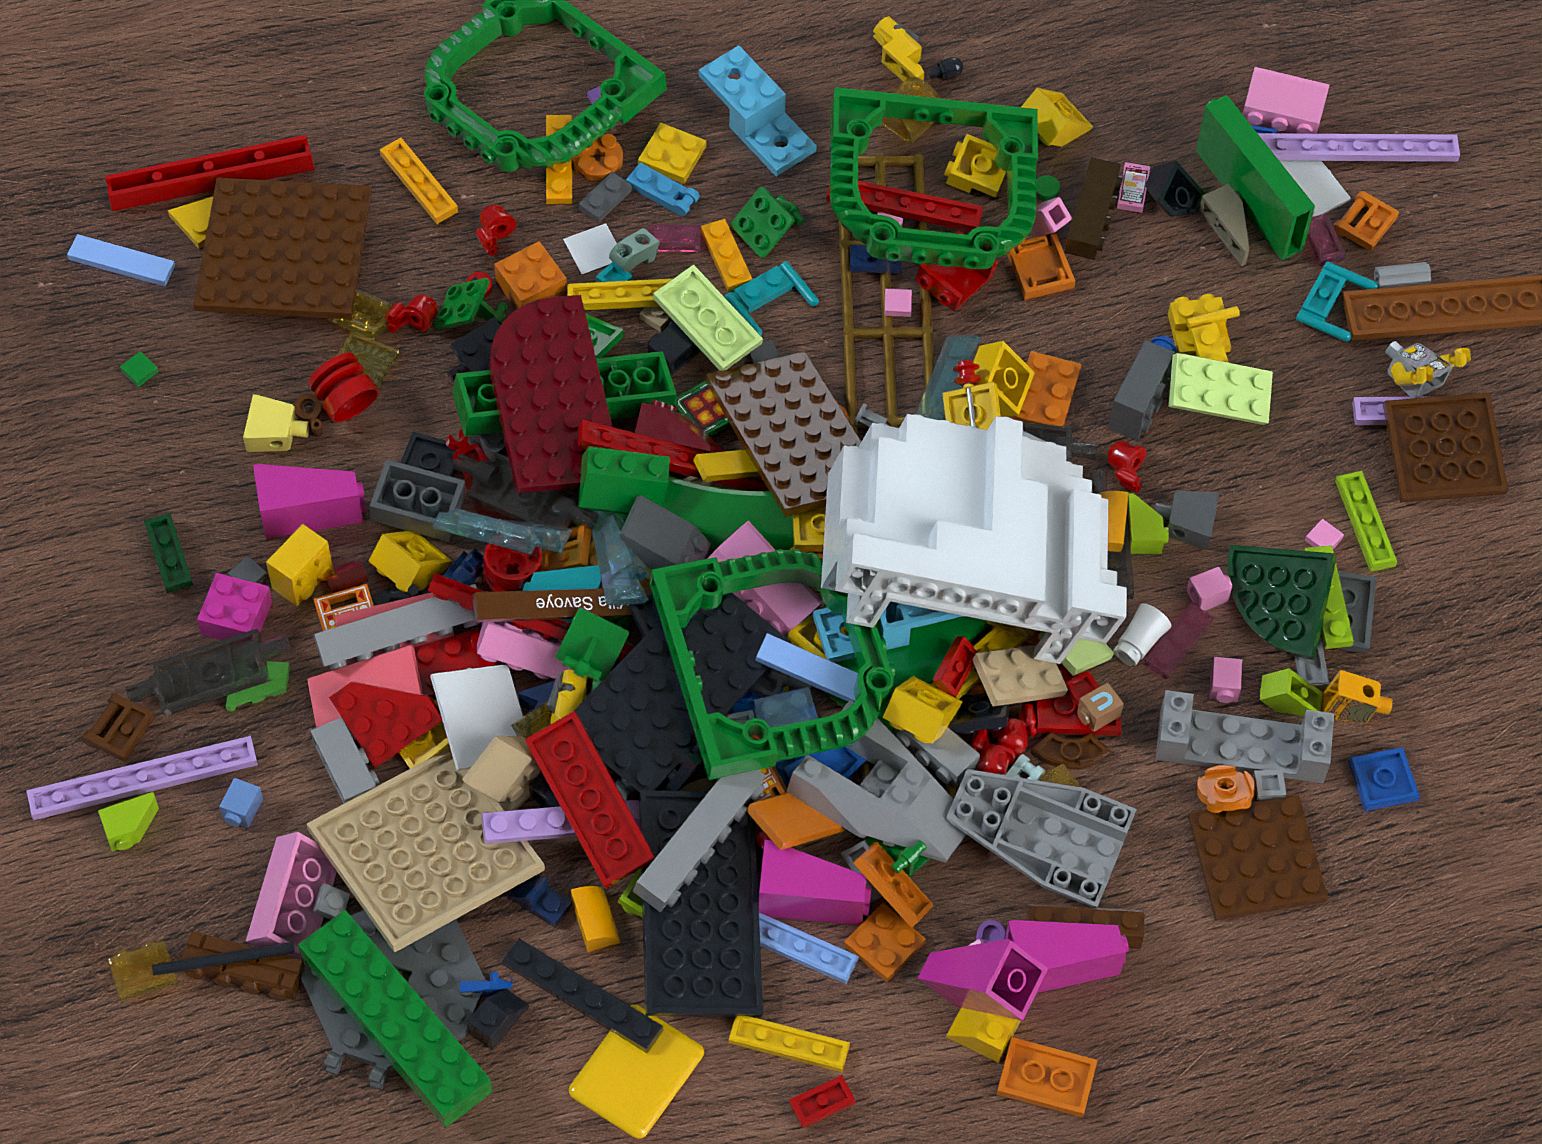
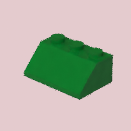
[578,446,670,515]

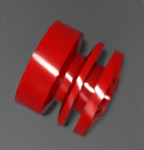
[308,352,380,423]
[483,532,542,592]

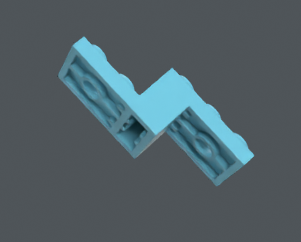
[699,45,817,177]
[813,601,963,663]

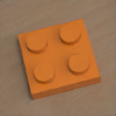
[844,903,926,982]

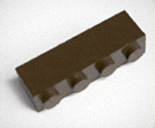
[1065,157,1124,260]

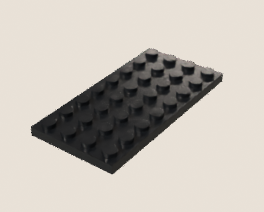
[574,589,792,796]
[639,790,763,1017]

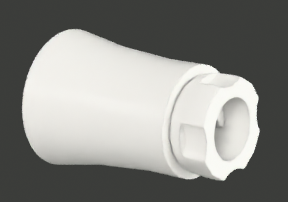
[1113,603,1171,666]

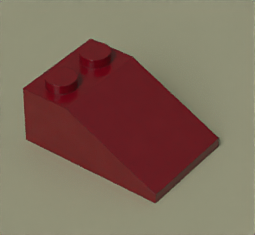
[635,400,726,453]

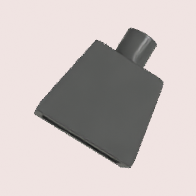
[1155,491,1219,550]

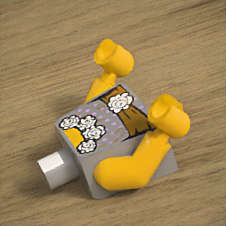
[1385,341,1471,398]

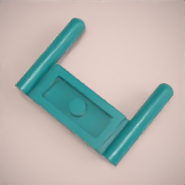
[724,261,819,336]
[1296,261,1378,342]

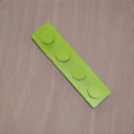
[1304,545,1354,649]

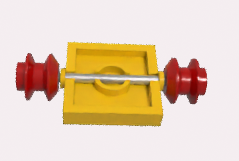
[942,360,1001,430]

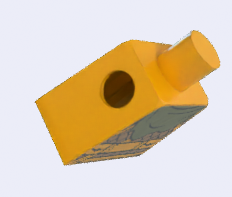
[1322,670,1392,723]

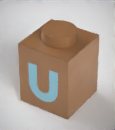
[1077,682,1124,732]

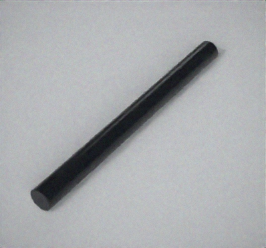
[152,942,295,976]

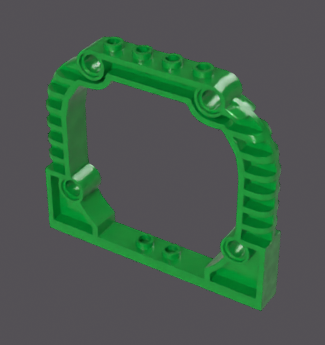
[424,0,667,172]
[829,87,1038,269]
[649,549,895,780]

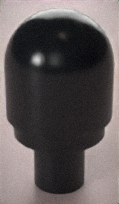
[928,57,963,79]

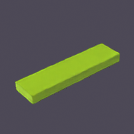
[1335,471,1397,572]

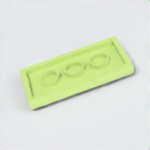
[653,265,763,371]
[1168,353,1273,425]

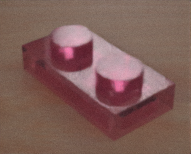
[1307,213,1346,266]
[648,224,701,252]

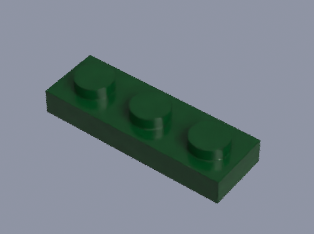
[144,513,193,593]

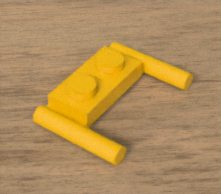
[1186,306,1240,363]

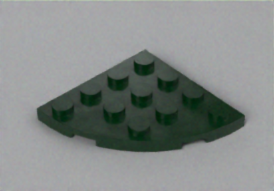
[1228,545,1337,660]

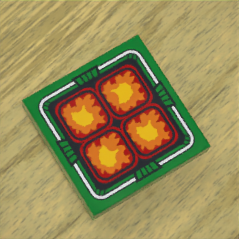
[673,381,731,437]

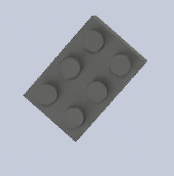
[1108,340,1175,441]
[370,459,465,542]

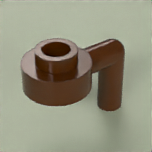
[294,393,323,437]

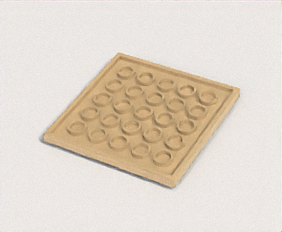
[307,748,545,953]

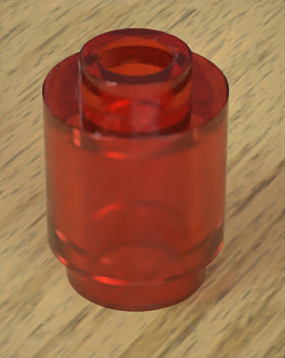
[325,561,369,593]

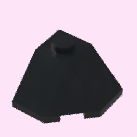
[1145,161,1206,217]

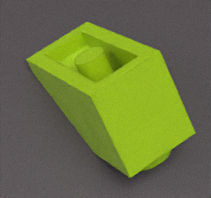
[1126,493,1169,554]
[1260,668,1323,716]
[98,792,159,852]

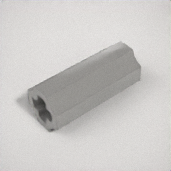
[1374,262,1431,289]

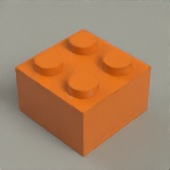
[494,241,567,310]

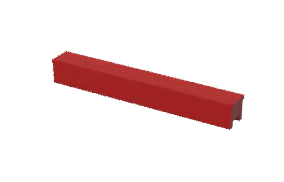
[105,135,315,211]

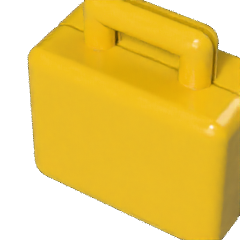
[569,1005,704,1139]

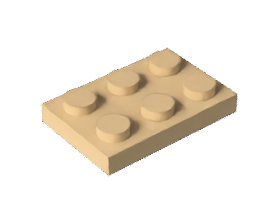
[972,645,1068,706]

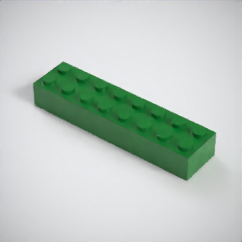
[452,351,677,437]
[298,910,493,1129]

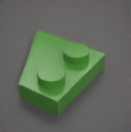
[226,659,290,712]

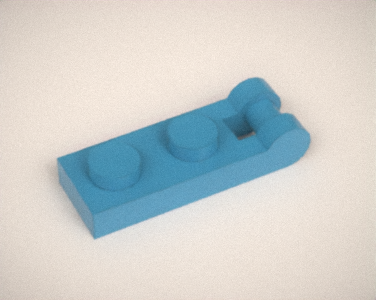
[626,162,700,216]

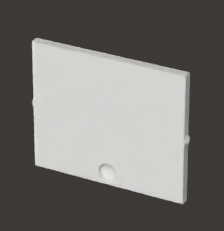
[1280,161,1351,220]
[430,664,523,771]

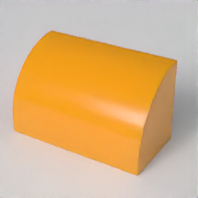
[1098,491,1128,552]
[571,886,621,952]

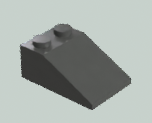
[619,495,711,571]

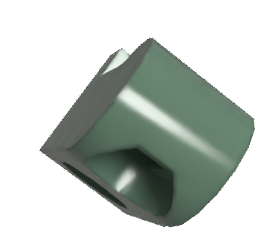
[609,228,660,272]

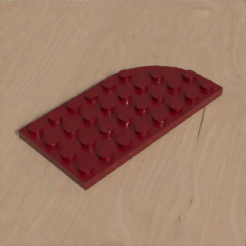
[489,295,612,493]

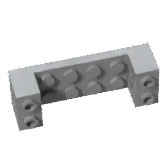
[1155,690,1334,783]

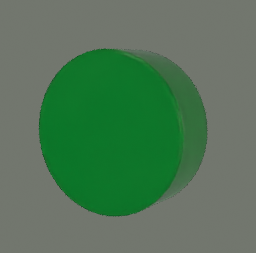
[1036,175,1060,201]

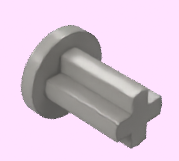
[853,403,887,428]

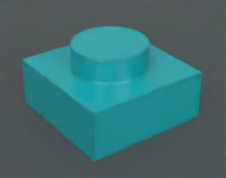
[596,262,633,282]

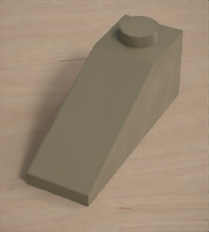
[1199,184,1249,266]

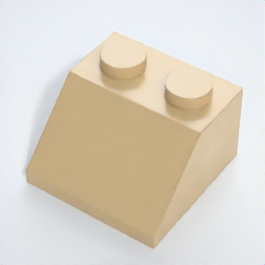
[462,736,541,802]

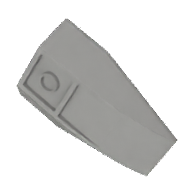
[946,769,1137,908]

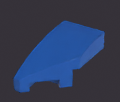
[460,971,513,998]

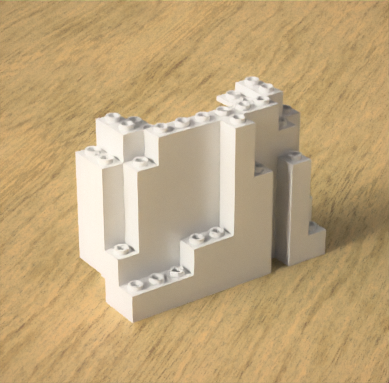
[821,414,1127,664]

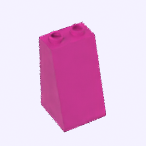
[253,464,367,539]
[759,840,871,925]
[1005,920,1129,993]
[918,939,1049,1021]

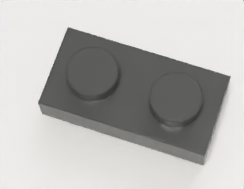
[579,172,632,223]

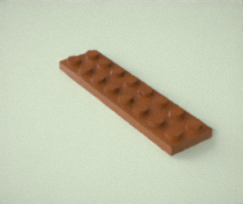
[1342,275,1542,341]

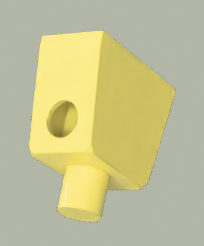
[243,394,310,452]

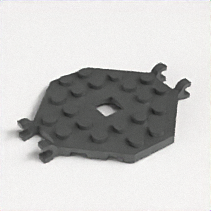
[301,910,486,1090]

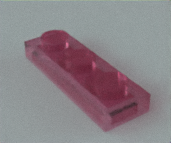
[1143,602,1214,680]

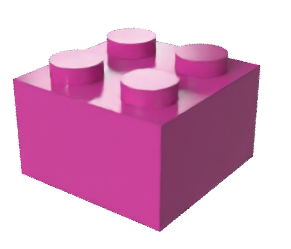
[197,573,272,649]

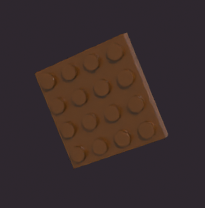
[1383,392,1508,503]
[1188,795,1328,920]

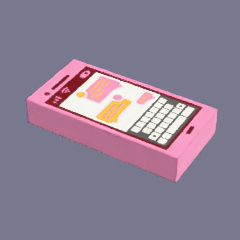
[1117,162,1150,213]

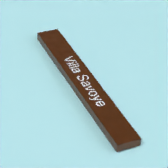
[472,587,652,622]

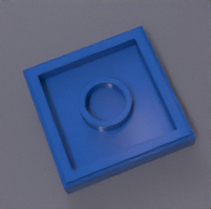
[1348,747,1420,811]

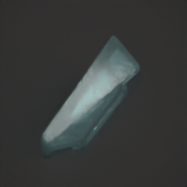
[915,335,981,420]
[432,508,572,554]
[588,510,649,605]

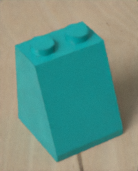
[523,565,606,623]

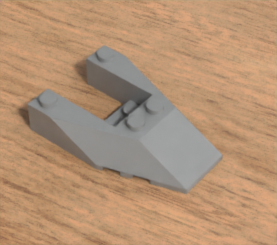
[786,700,967,863]

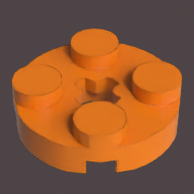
[572,134,623,181]
[1197,765,1254,813]

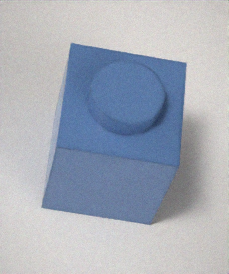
[219,778,263,828]

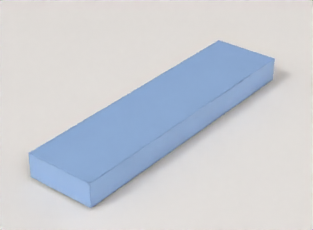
[67,234,175,287]
[755,633,858,702]
[759,913,859,984]

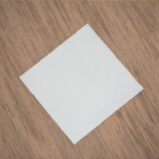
[563,223,617,274]

